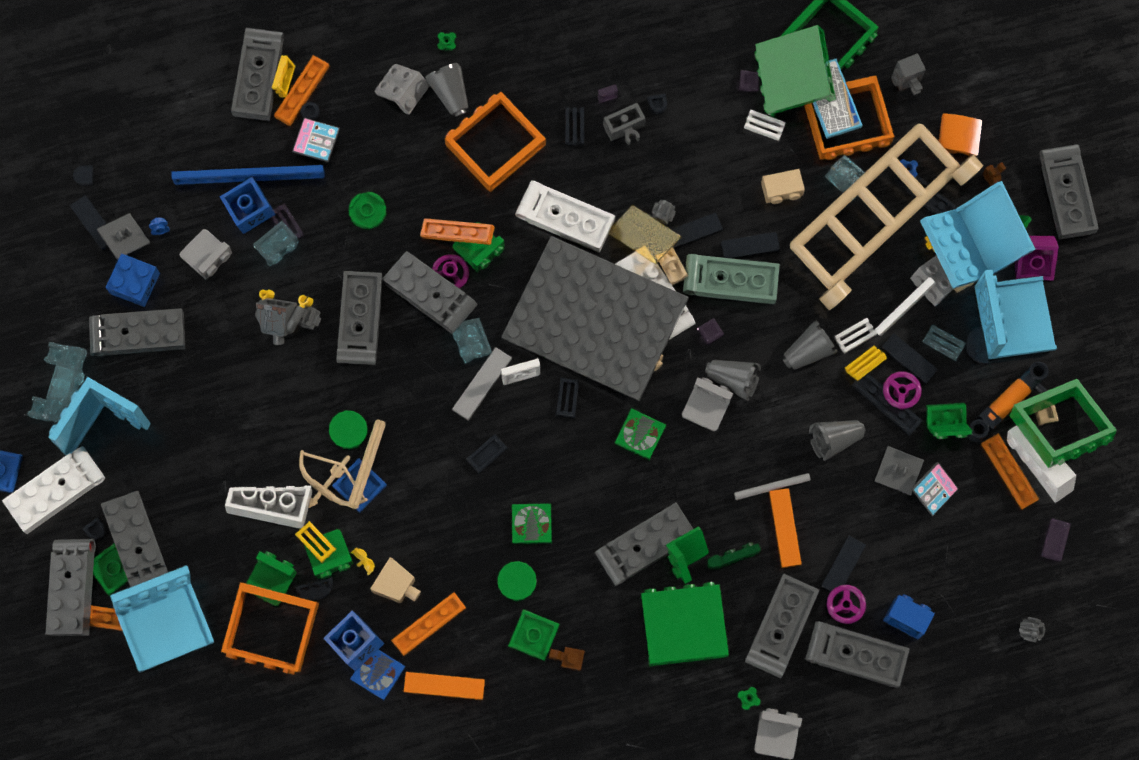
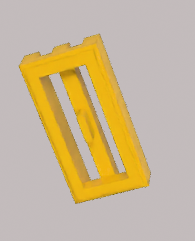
[272,56,295,97]
[845,346,887,381]
[295,521,336,563]

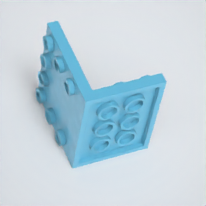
[920,181,1035,288]
[974,270,1057,359]
[49,377,151,455]
[110,566,214,673]

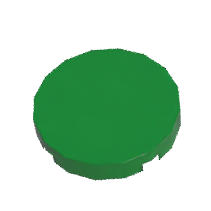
[349,192,386,229]
[329,411,368,449]
[498,561,537,601]

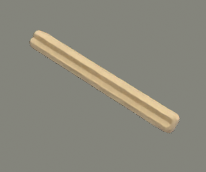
[348,420,385,509]

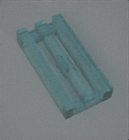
[923,325,966,361]

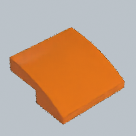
[939,114,982,156]

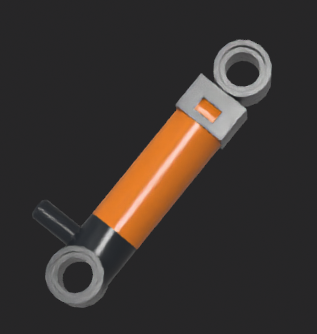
[967,361,1049,442]

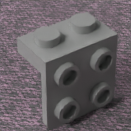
[375,64,430,114]
[180,229,232,280]
[910,255,956,306]
[682,377,733,431]
[754,708,802,759]

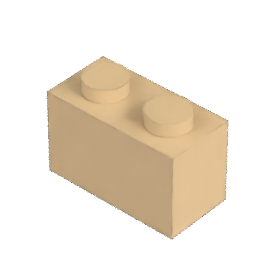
[761,169,805,204]

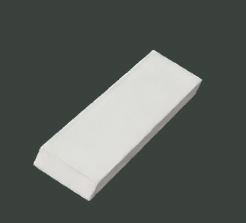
[875,277,936,336]

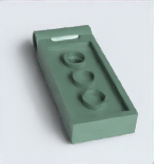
[683,254,779,304]

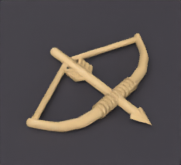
[299,450,368,508]

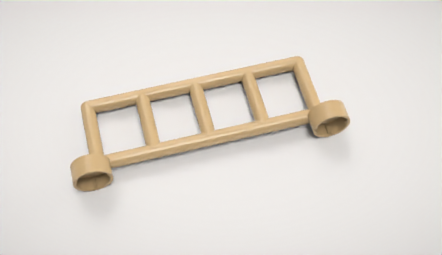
[790,124,983,310]

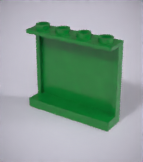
[754,25,836,118]
[641,582,729,666]

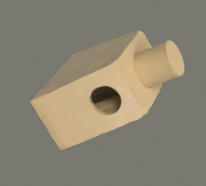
[371,557,421,603]

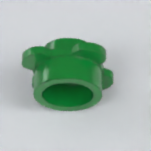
[438,32,456,51]
[738,687,761,710]

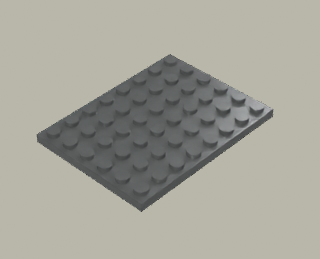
[502,236,689,401]

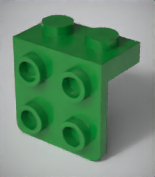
[453,222,505,273]
[926,403,972,439]
[666,527,709,584]
[304,529,354,579]
[246,551,297,606]

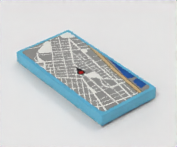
[813,59,862,139]

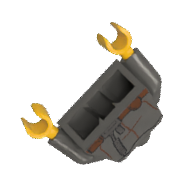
[255,289,313,345]

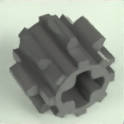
[652,200,676,225]
[298,307,321,330]
[1019,617,1045,642]

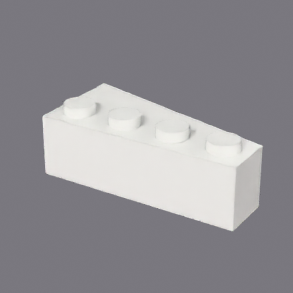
[1007,425,1076,503]
[225,486,312,529]

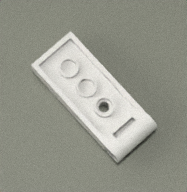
[515,181,615,253]
[616,246,695,340]
[2,447,105,534]

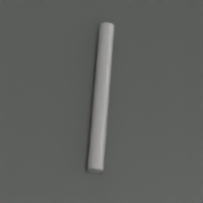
[734,473,810,500]

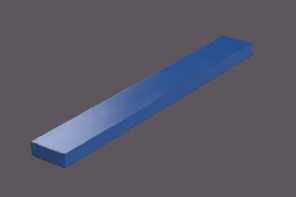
[172,165,325,185]

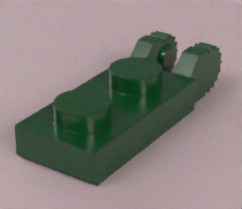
[707,542,761,571]

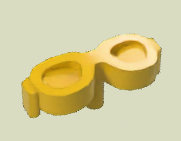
[351,548,375,575]

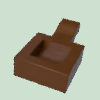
[982,162,1006,187]
[549,647,585,671]

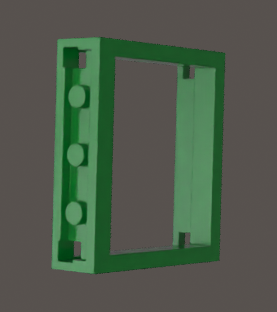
[781,0,879,71]
[1010,379,1117,468]

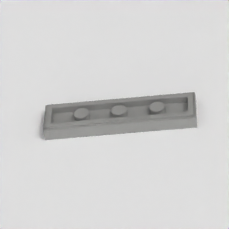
[453,348,512,421]

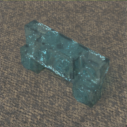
[27,342,87,423]

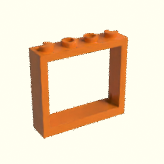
[805,76,894,160]
[445,92,546,192]
[221,582,319,675]

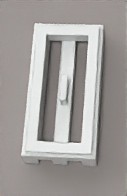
[744,110,786,141]
[834,318,877,354]

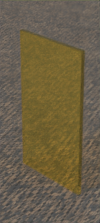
[609,205,681,265]

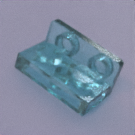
[826,155,865,200]
[253,221,299,266]
[453,318,492,363]

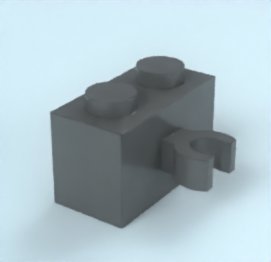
[892,54,926,95]
[603,103,646,145]

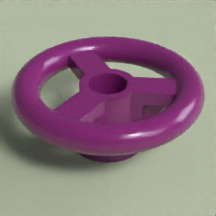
[432,254,469,288]
[883,372,922,409]
[827,585,866,624]

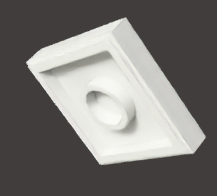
[501,359,540,385]

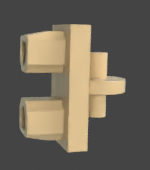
[656,247,688,285]

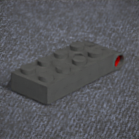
[231,28,284,121]
[1040,144,1099,240]
[382,251,478,334]
[337,271,383,365]
[89,308,185,356]
[101,491,168,587]
[595,503,693,586]
[46,539,96,636]
[745,574,819,678]
[805,621,910,688]

